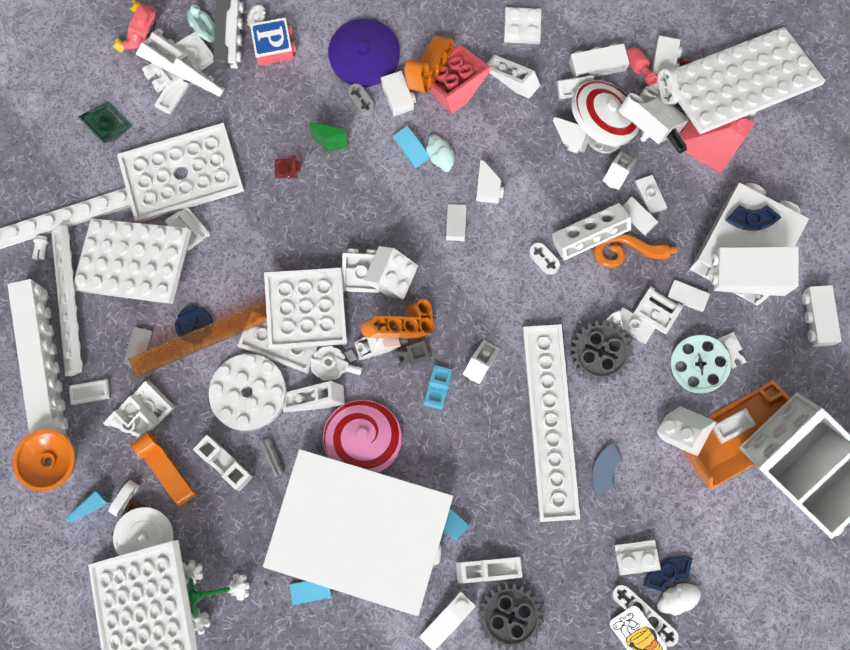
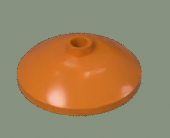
[13,429,76,492]

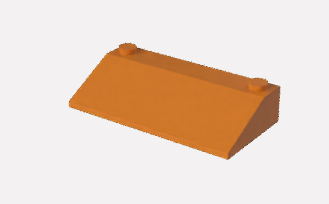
[683,380,790,490]

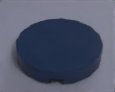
[175,306,214,344]

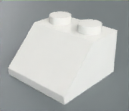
[657,406,716,456]

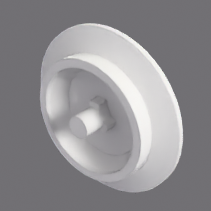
[113,507,173,556]

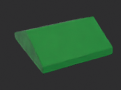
[309,122,349,151]

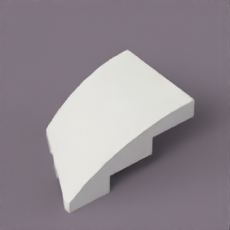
[103,380,175,437]

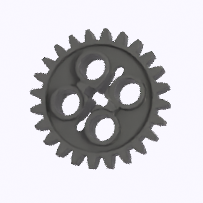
[570,320,634,383]
[478,583,544,650]

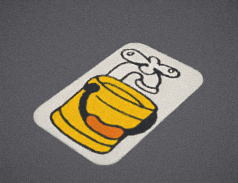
[610,606,667,650]

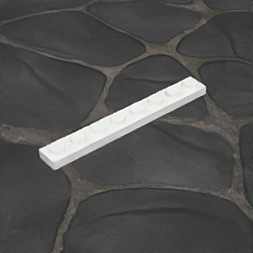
[0,188,131,249]
[51,225,83,376]

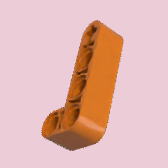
[404,35,454,93]
[361,299,434,339]
[130,431,196,507]

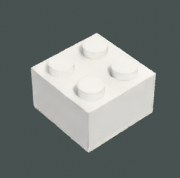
[364,246,418,300]

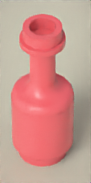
[626,47,658,85]

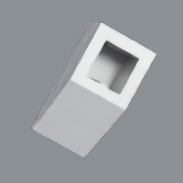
[354,337,401,360]

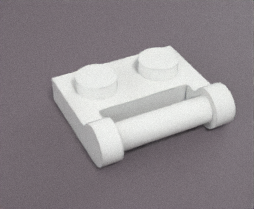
[633,286,683,334]

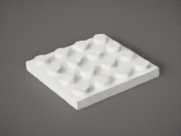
[264,268,347,350]

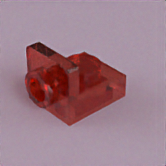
[275,155,301,179]

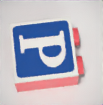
[250,18,296,65]

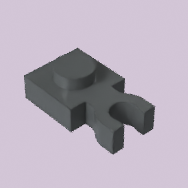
[394,340,431,368]

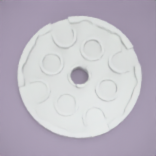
[209,354,287,431]

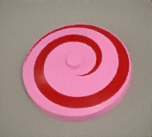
[323,400,402,473]

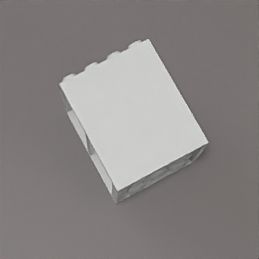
[739,392,850,539]

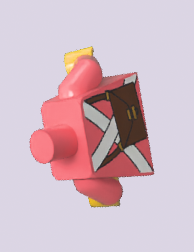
[112,0,158,52]

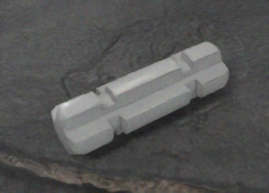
[261,439,285,477]

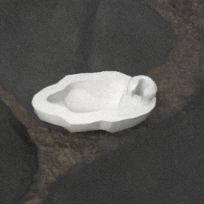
[657,583,701,616]

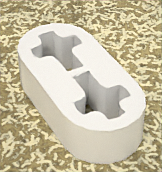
[658,69,680,105]
[529,243,560,275]
[108,480,139,517]

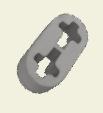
[348,84,374,116]

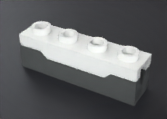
[213,0,244,68]

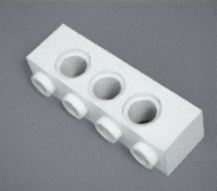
[552,203,631,261]

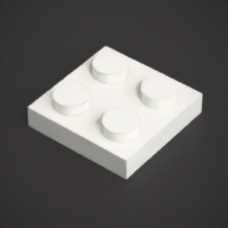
[504,7,541,44]

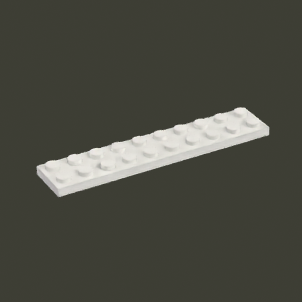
[523,324,580,522]

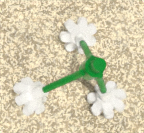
[182,560,249,635]

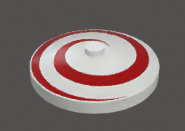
[572,80,639,146]

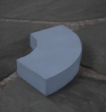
[592,443,622,496]

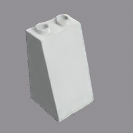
[711,247,799,296]

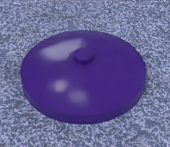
[328,19,400,87]

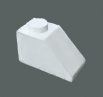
[553,117,590,154]
[603,151,637,190]
[476,160,504,203]
[463,340,500,384]

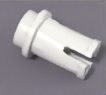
[32,236,49,260]

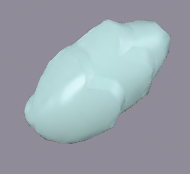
[187,5,215,43]
[426,134,455,172]

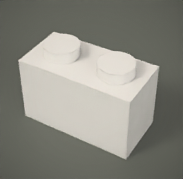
[381,71,416,116]

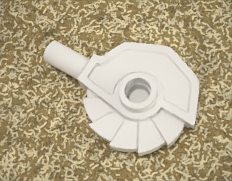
[310,346,362,381]

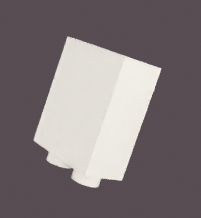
[689,183,809,306]

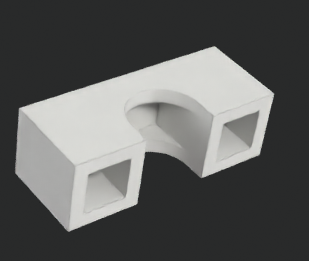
[193,435,254,491]

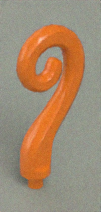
[593,233,677,268]

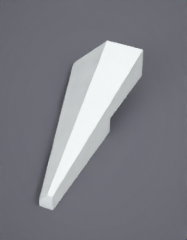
[136,29,225,97]

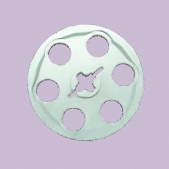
[671,335,731,394]

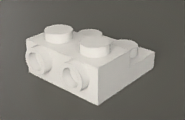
[342,248,380,293]

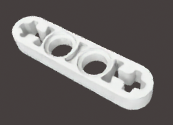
[612,585,679,647]

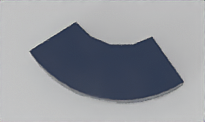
[725,205,782,231]
[643,556,693,592]

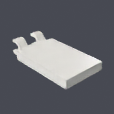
[142,32,213,93]

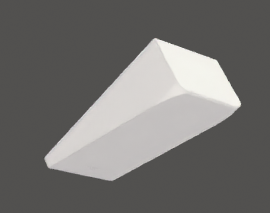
[622,197,659,236]
[446,204,466,241]

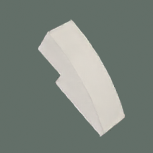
[456,557,522,583]

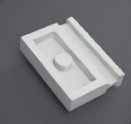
[164,207,210,251]
[615,540,661,576]

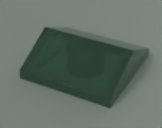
[79,102,132,143]

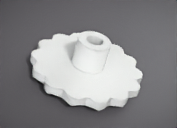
[247,4,266,26]

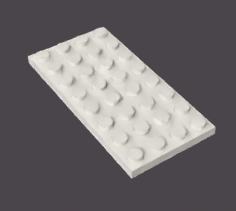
[665,27,825,134]

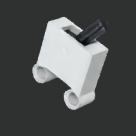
[619,86,689,154]

